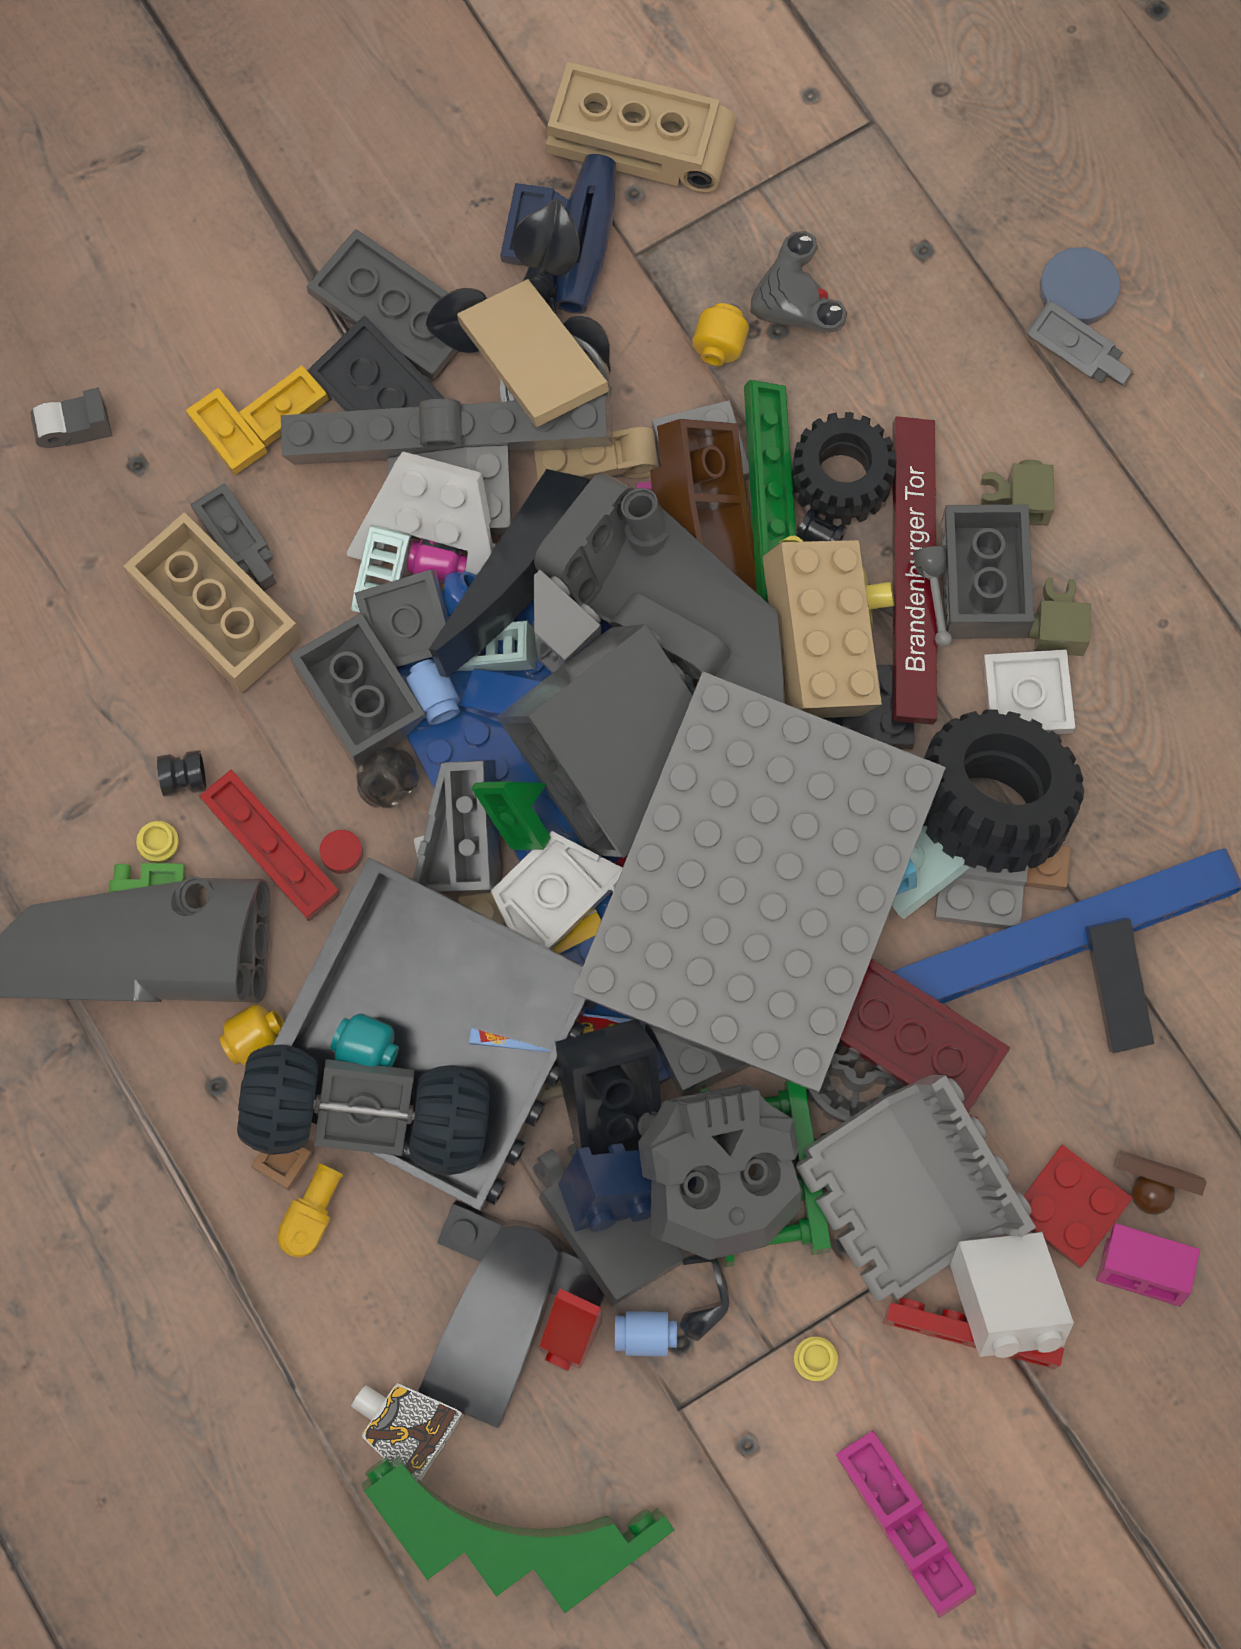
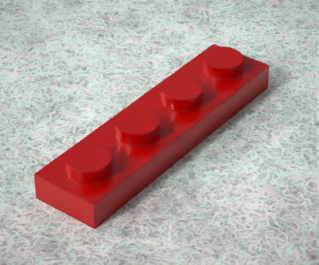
[199,769,340,921]
[883,1298,1064,1369]

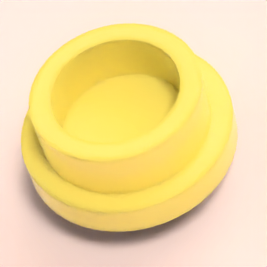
[136,821,179,863]
[794,1337,838,1382]

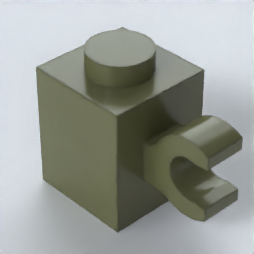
[981,460,1054,526]
[1028,578,1091,656]

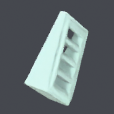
[351,525,411,613]
[456,621,536,671]

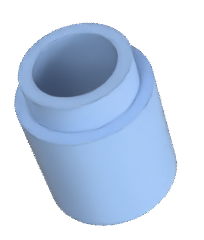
[405,660,460,725]
[615,1311,677,1357]

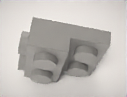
[934,865,1028,929]

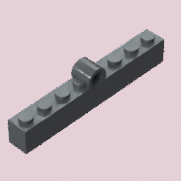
[281,395,613,465]

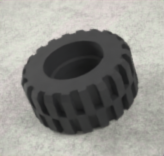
[923,709,1084,873]

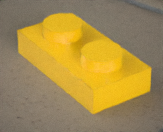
[239,365,328,447]
[185,388,267,476]

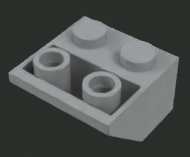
[534,570,601,673]

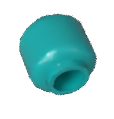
[330,1013,399,1067]

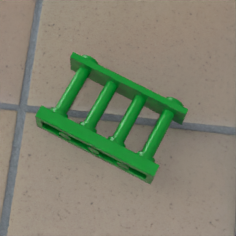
[700,1080,831,1267]

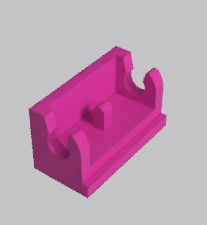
[1096,1223,1200,1307]

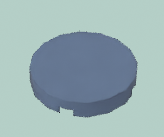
[1039,247,1120,325]

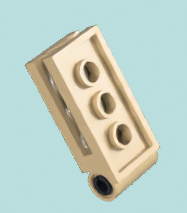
[545,61,736,192]

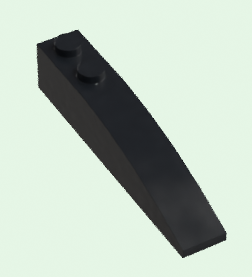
[429,469,590,678]

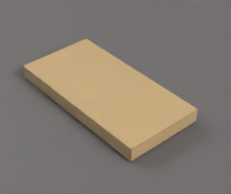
[457,279,609,428]

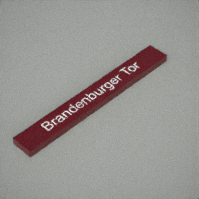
[892,416,937,725]

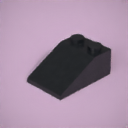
[555,1019,661,1155]

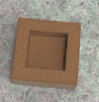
[1025,846,1071,891]
[251,1147,313,1191]

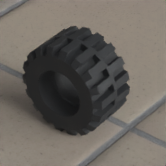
[792,412,896,525]

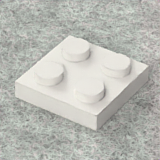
[982,650,1076,734]

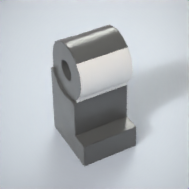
[30,387,112,448]

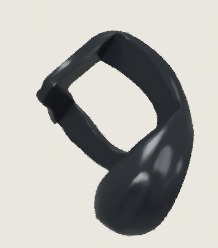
[680,1254,729,1341]

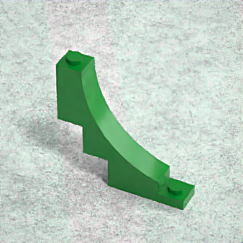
[362,1456,675,1613]

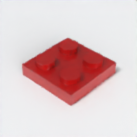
[1023,1144,1133,1269]

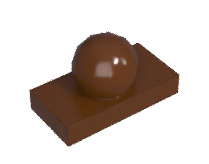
[1113,1150,1207,1215]

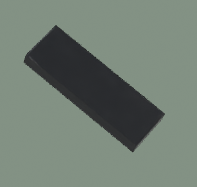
[1085,917,1154,1053]

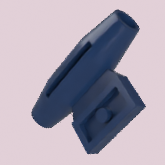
[500,154,616,314]

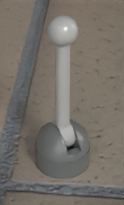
[913,546,952,647]

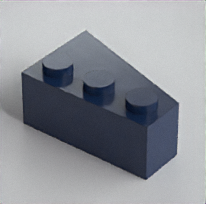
[558,1144,697,1232]

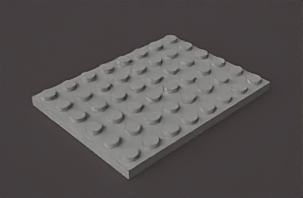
[572,672,946,1093]

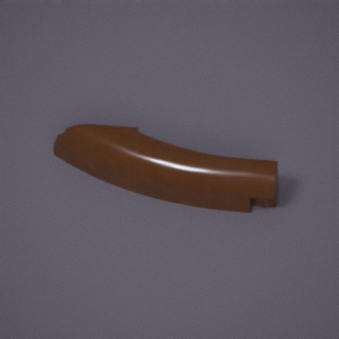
[650,419,757,689]

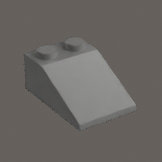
[388,446,512,539]

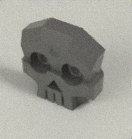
[638,1084,802,1260]

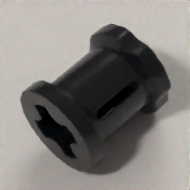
[796,509,847,542]

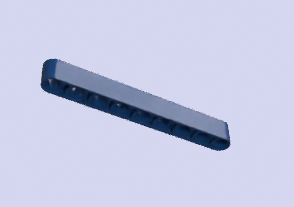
[892,849,1241,1004]

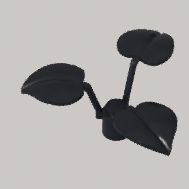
[426,199,611,374]

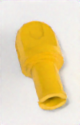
[277,1163,343,1258]

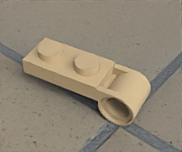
[534,427,659,481]

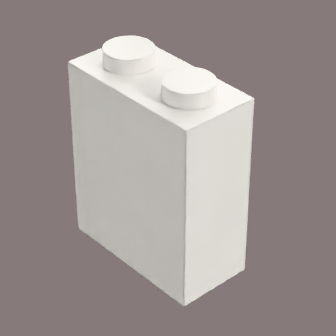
[950,1232,1074,1358]

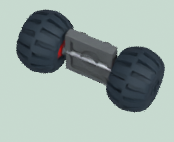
[237,1044,489,1176]

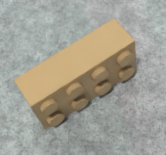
[123,512,302,694]
[763,540,882,718]

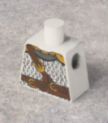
[351,1383,464,1481]

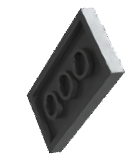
[306,229,458,381]

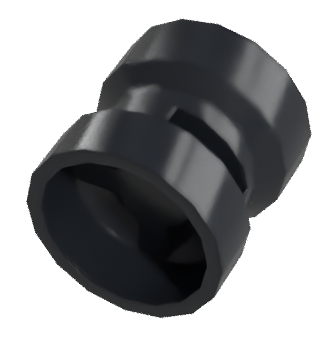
[157,750,206,797]

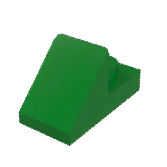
[471,781,551,850]

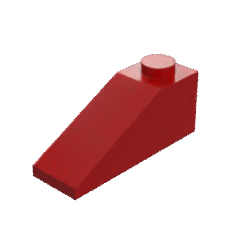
[539,1289,603,1372]

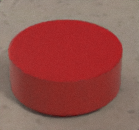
[319,830,363,874]

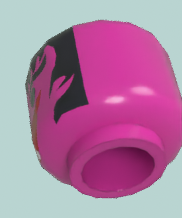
[407,538,468,583]

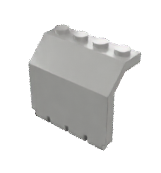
[795,1075,1036,1302]

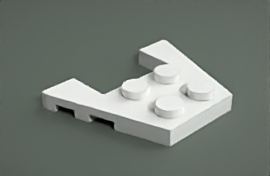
[347,452,496,575]
[491,831,623,949]

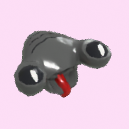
[750,231,847,334]

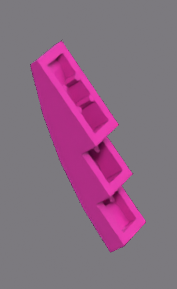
[836,1430,977,1618]

